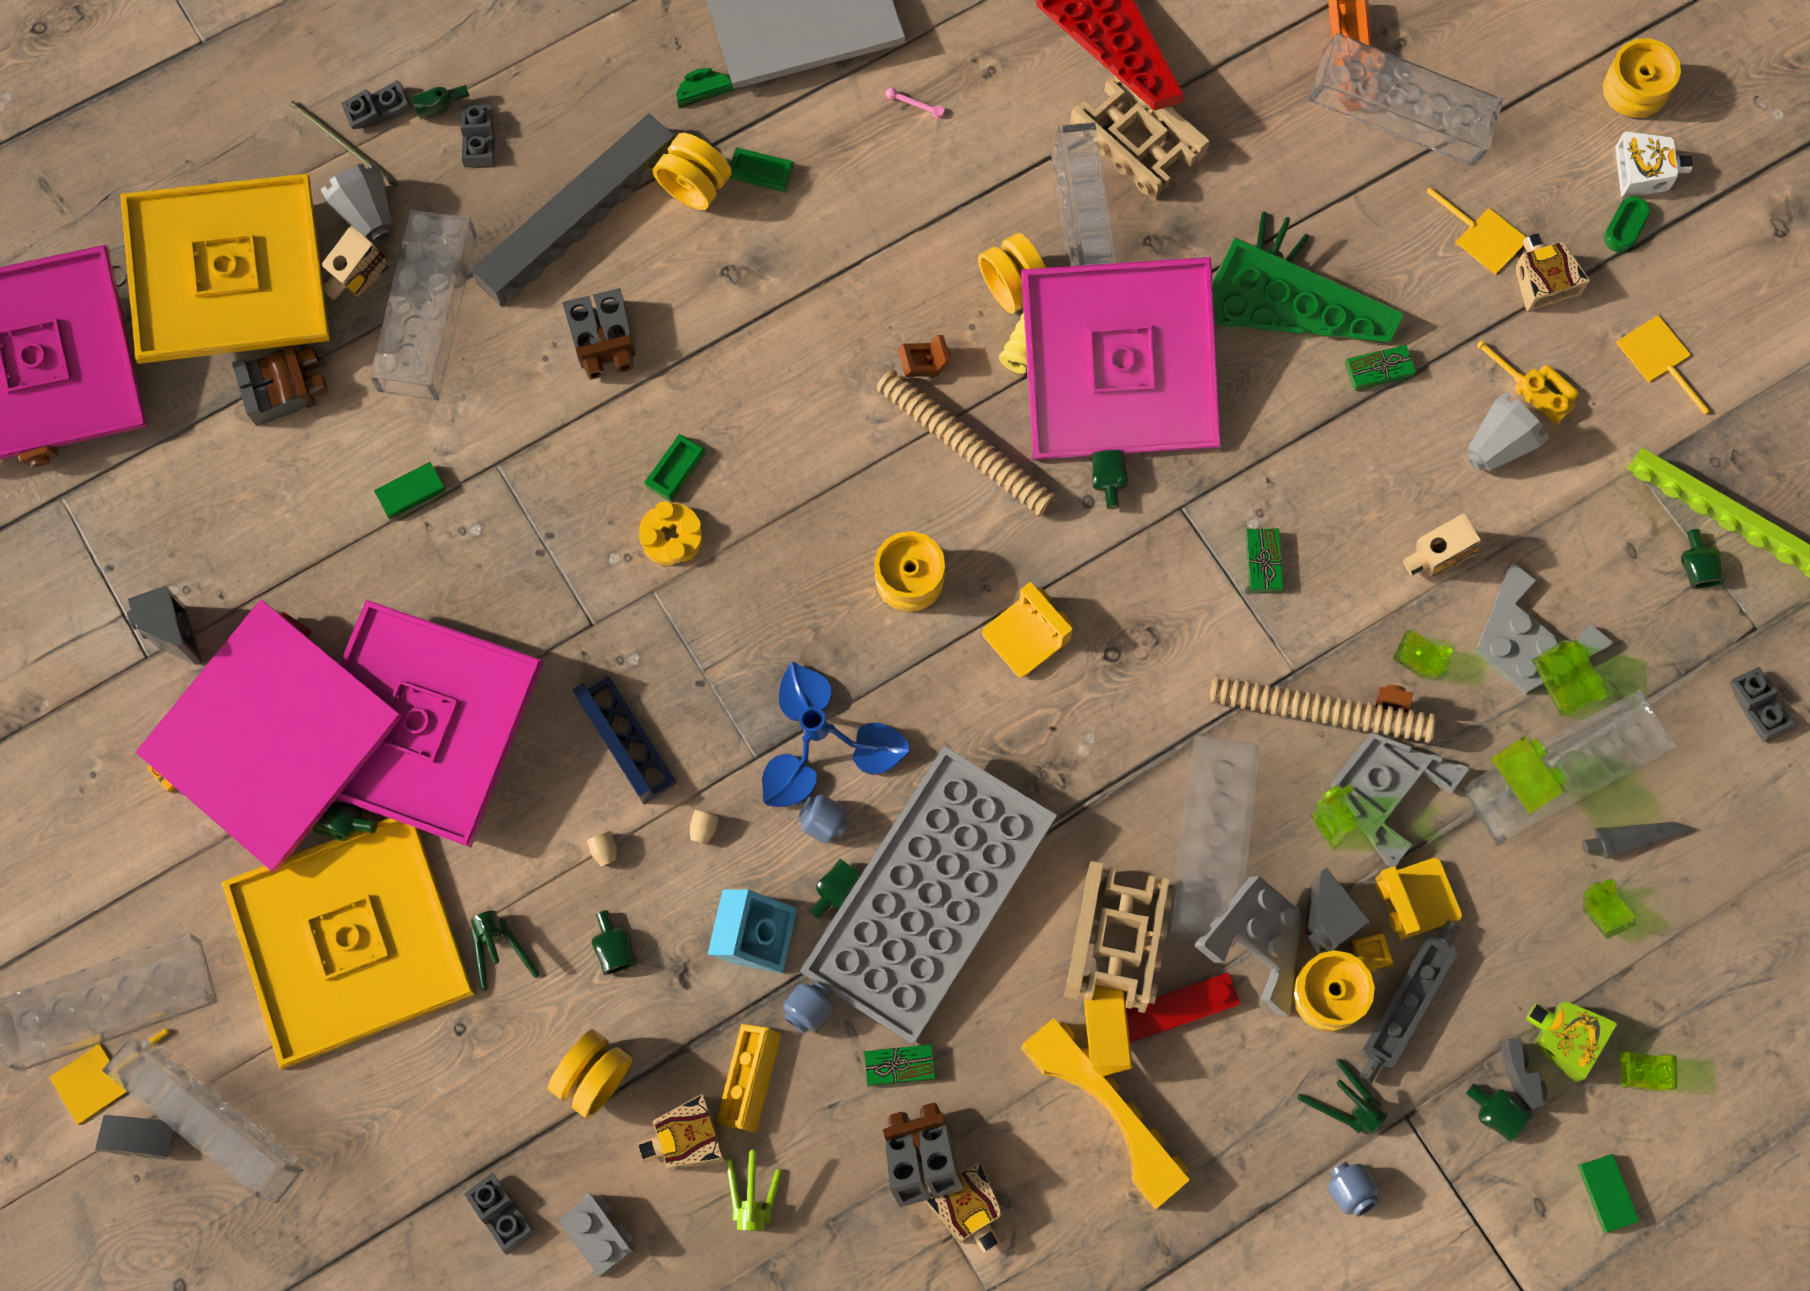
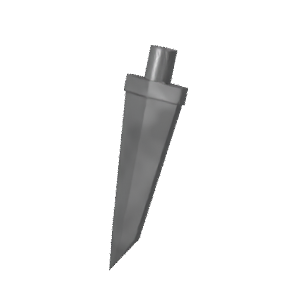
[1582,822,1696,859]

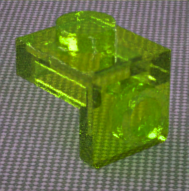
[1393,630,1453,678]
[1583,878,1636,939]
[1621,1052,1678,1092]

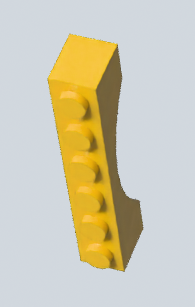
[1021,1018,1190,1209]

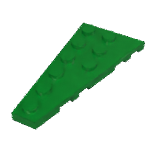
[1212,237,1404,342]

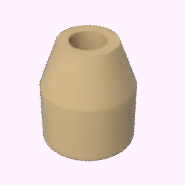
[690,810,720,845]
[586,831,617,867]

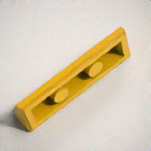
[1082,975,1133,1077]
[715,1024,781,1133]

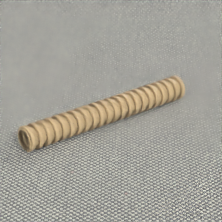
[877,369,1056,517]
[1209,675,1436,743]

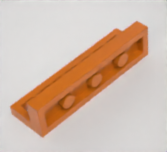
[1328,0,1379,109]

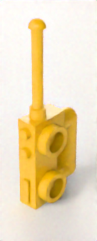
[1477,341,1579,426]

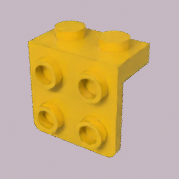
[982,581,1073,678]
[1375,858,1462,941]

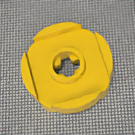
[639,501,703,566]

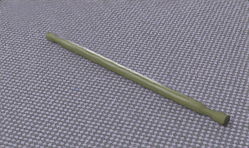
[290,101,397,187]

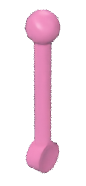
[886,88,944,119]

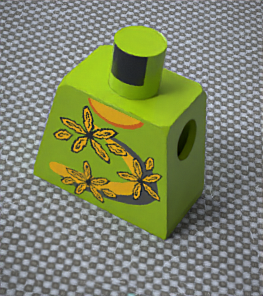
[1525,1001,1617,1083]

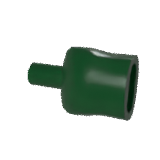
[412,85,470,119]
[1091,450,1128,509]
[1681,529,1725,589]
[312,802,377,841]
[809,859,861,920]
[591,910,637,975]
[1465,1083,1532,1143]

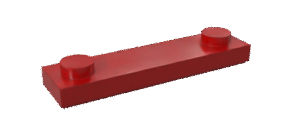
[1126,972,1241,1044]

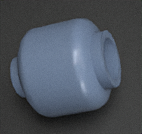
[797,794,849,844]
[783,981,833,1034]
[1327,1162,1380,1217]

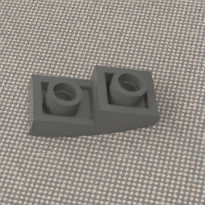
[341,80,413,130]
[461,104,494,167]
[1730,667,1795,743]
[1500,1038,1547,1111]
[95,1115,176,1160]
[464,1173,536,1255]

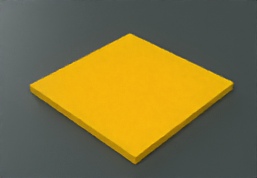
[120,173,330,364]
[222,818,475,1070]

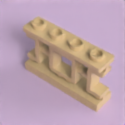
[1070,76,1209,200]
[1064,861,1174,1013]

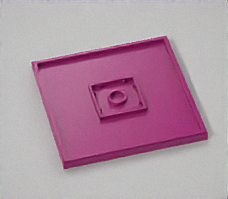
[0,245,149,460]
[1021,257,1221,460]
[135,599,403,873]
[337,600,545,848]

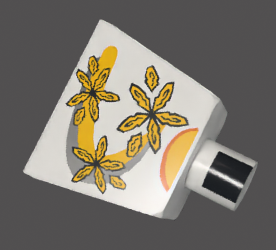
[1615,132,1693,198]

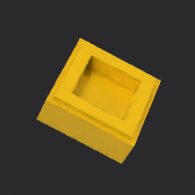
[1350,932,1394,972]

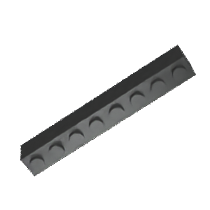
[471,113,675,307]

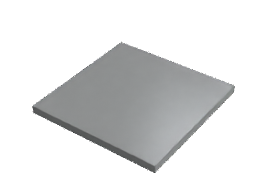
[706,0,905,89]

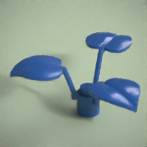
[762,662,910,807]

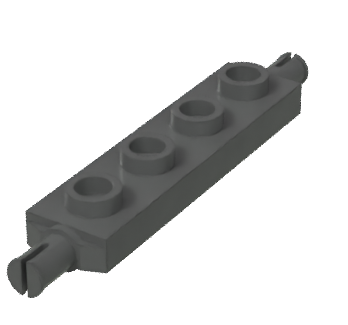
[1359,921,1460,1084]

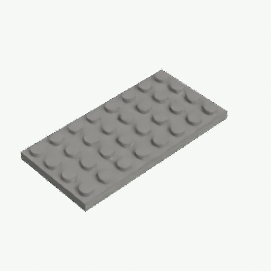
[799,746,1057,1045]

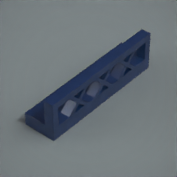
[572,676,676,804]

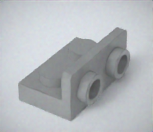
[558,1192,634,1277]

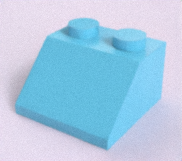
[707,889,798,973]

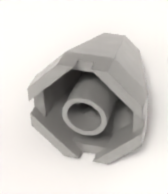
[320,162,393,242]
[1466,392,1550,472]

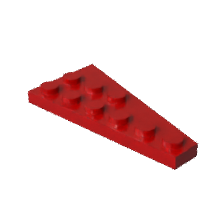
[1036,0,1183,111]

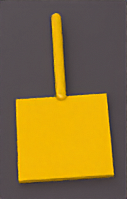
[1427,188,1527,275]
[1616,315,1709,414]
[49,1028,170,1125]

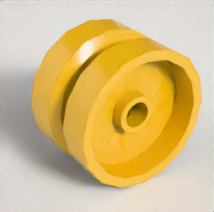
[1602,38,1681,118]
[652,133,732,210]
[978,233,1046,314]
[874,531,945,612]
[1292,950,1375,1032]
[547,1029,633,1120]

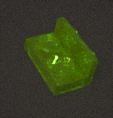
[1531,640,1607,716]
[1490,736,1568,814]
[1310,784,1357,850]

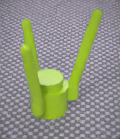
[726,1149,782,1231]

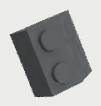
[127,586,202,665]
[1305,867,1370,953]

